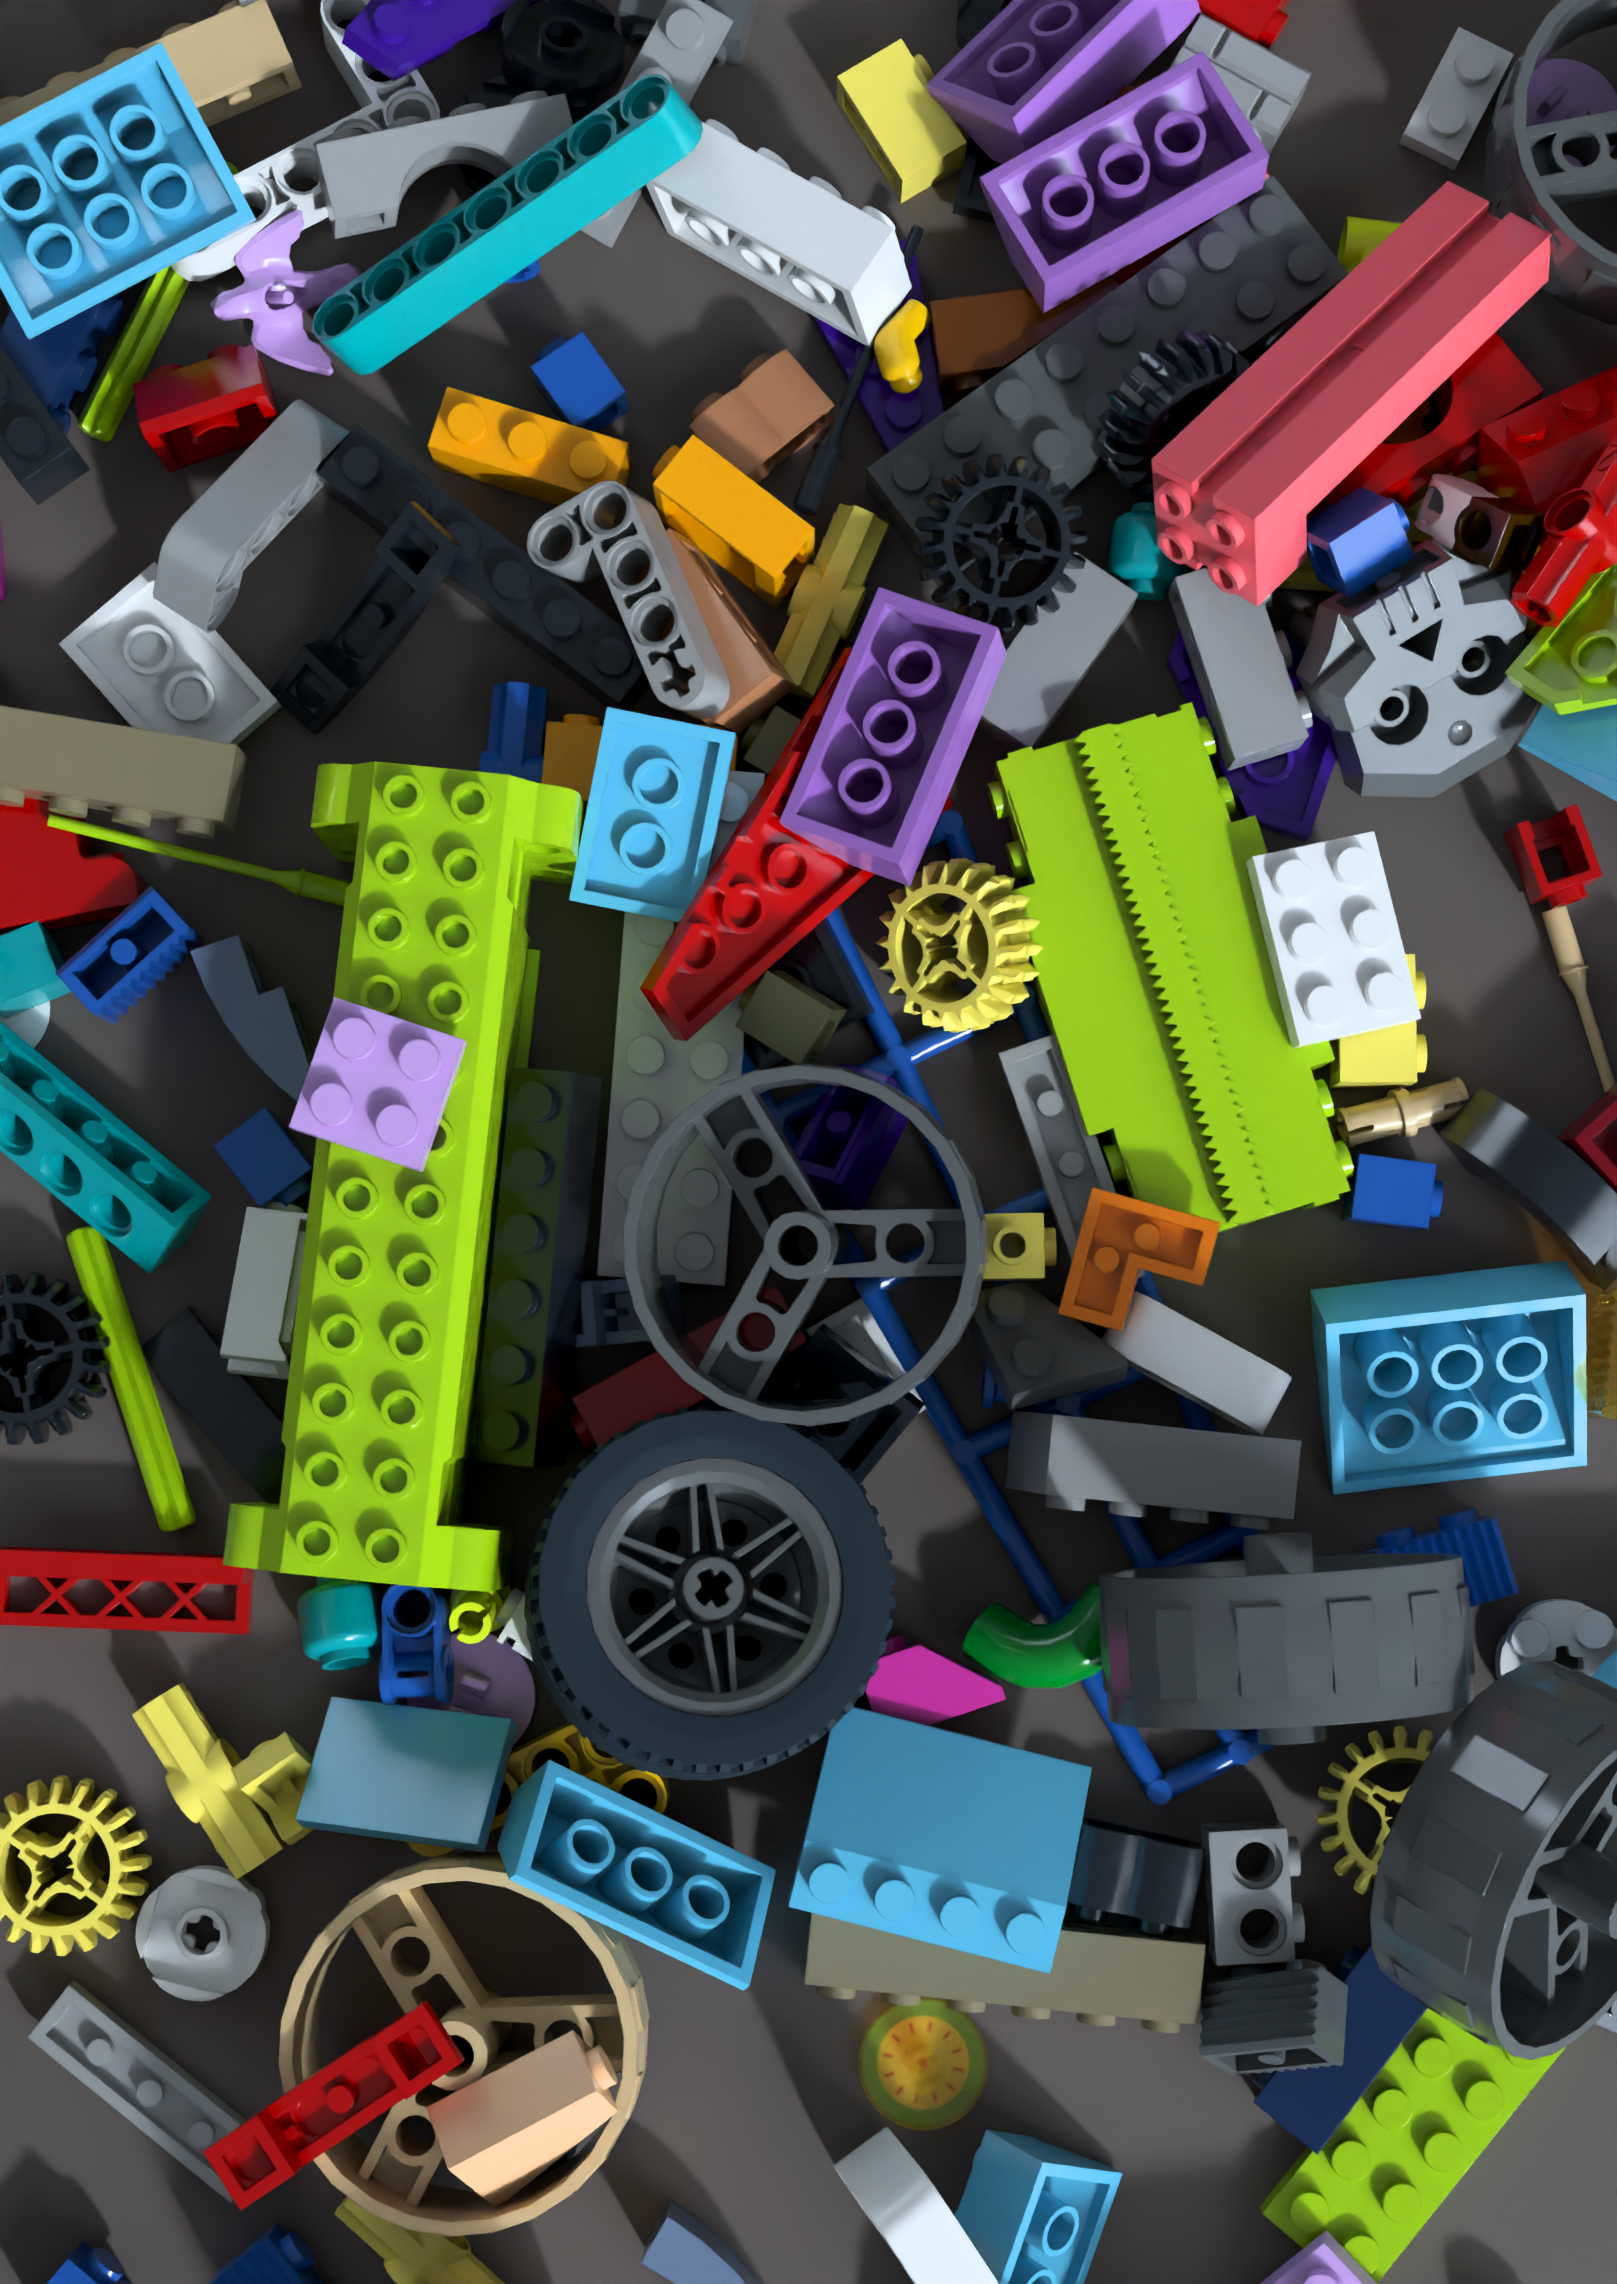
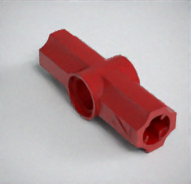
[1509,435,1617,628]

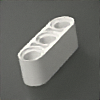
[1101,1291,1292,1436]

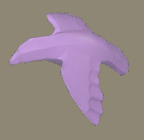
[210,209,362,376]

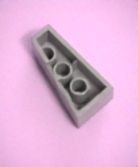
[1005,1411,1301,1530]

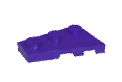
[342,0,545,81]
[810,237,944,454]

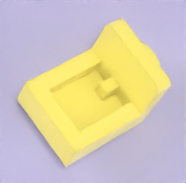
[230,1732,314,1845]

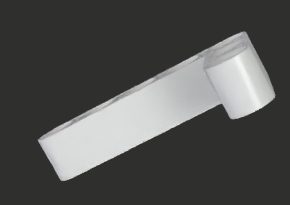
[171,0,440,282]
[833,2126,999,2284]

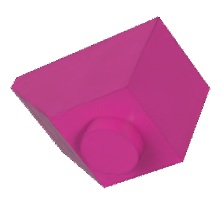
[865,1634,1006,1725]

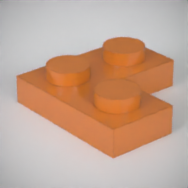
[1058,1187,1221,1331]

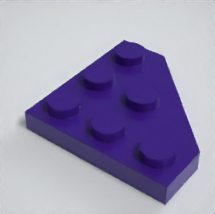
[1166,628,1337,843]

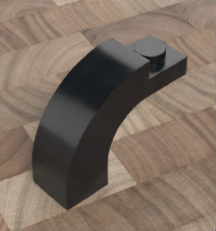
[1438,1088,1617,1291]

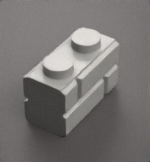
[1169,13,1311,154]

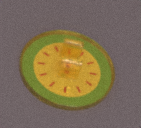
[859,1996,988,2130]

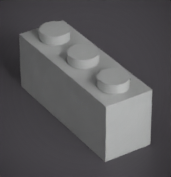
[977,552,1138,752]
[1168,567,1313,771]

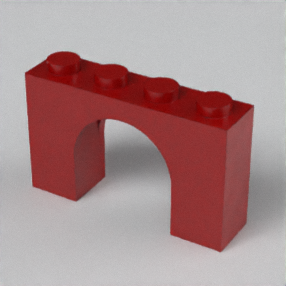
[1306,332,1544,520]

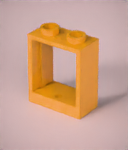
[652,435,814,610]

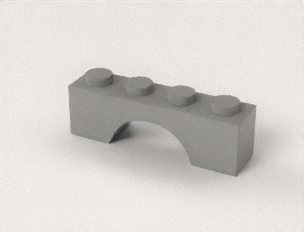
[315,91,573,239]

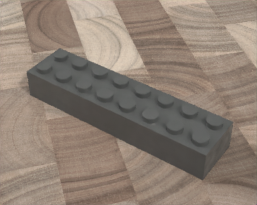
[865,175,1349,587]

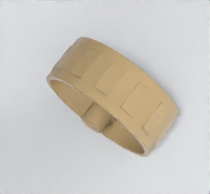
[279,1851,650,2236]

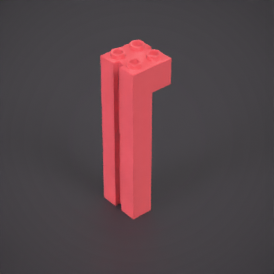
[1151,181,1552,607]

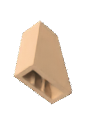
[426,2030,618,2207]

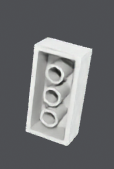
[646,119,912,347]

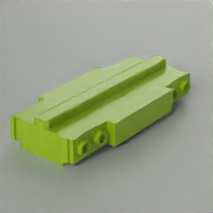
[986,702,1354,1233]

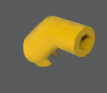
[873,299,931,393]

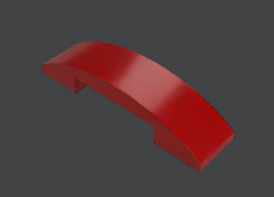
[203,2001,465,2211]

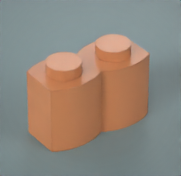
[689,349,834,484]

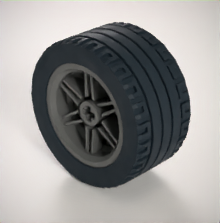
[524,1406,895,1781]

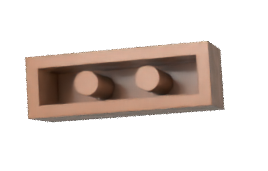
[636,527,796,734]

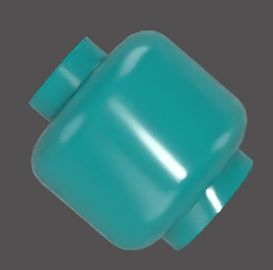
[1108,502,1189,601]
[297,1577,382,1670]

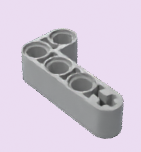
[153,399,350,634]
[527,481,731,720]

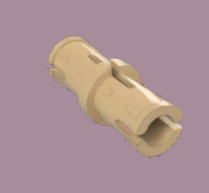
[1335,1077,1469,1149]

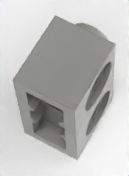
[1201,1820,1305,1966]

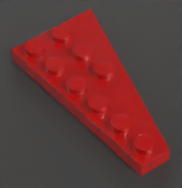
[640,648,953,1041]

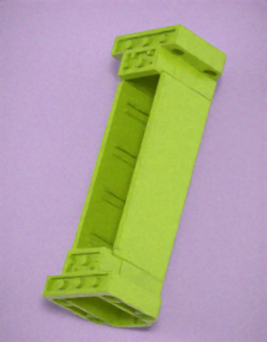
[223,761,586,1592]

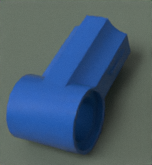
[479,681,549,783]

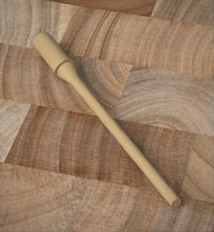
[1541,905,1615,1092]

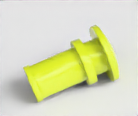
[449,1586,512,1644]

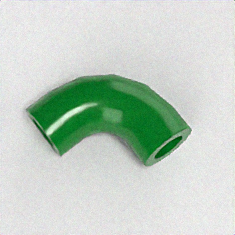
[962,1583,1102,1688]

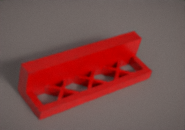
[0,1546,254,1634]

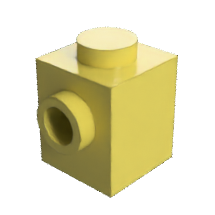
[983,1213,1057,1281]

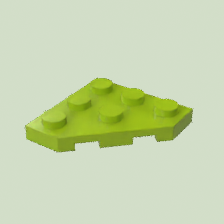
[1505,562,1617,715]

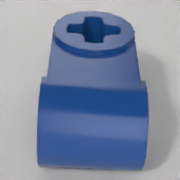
[379,1584,455,1705]

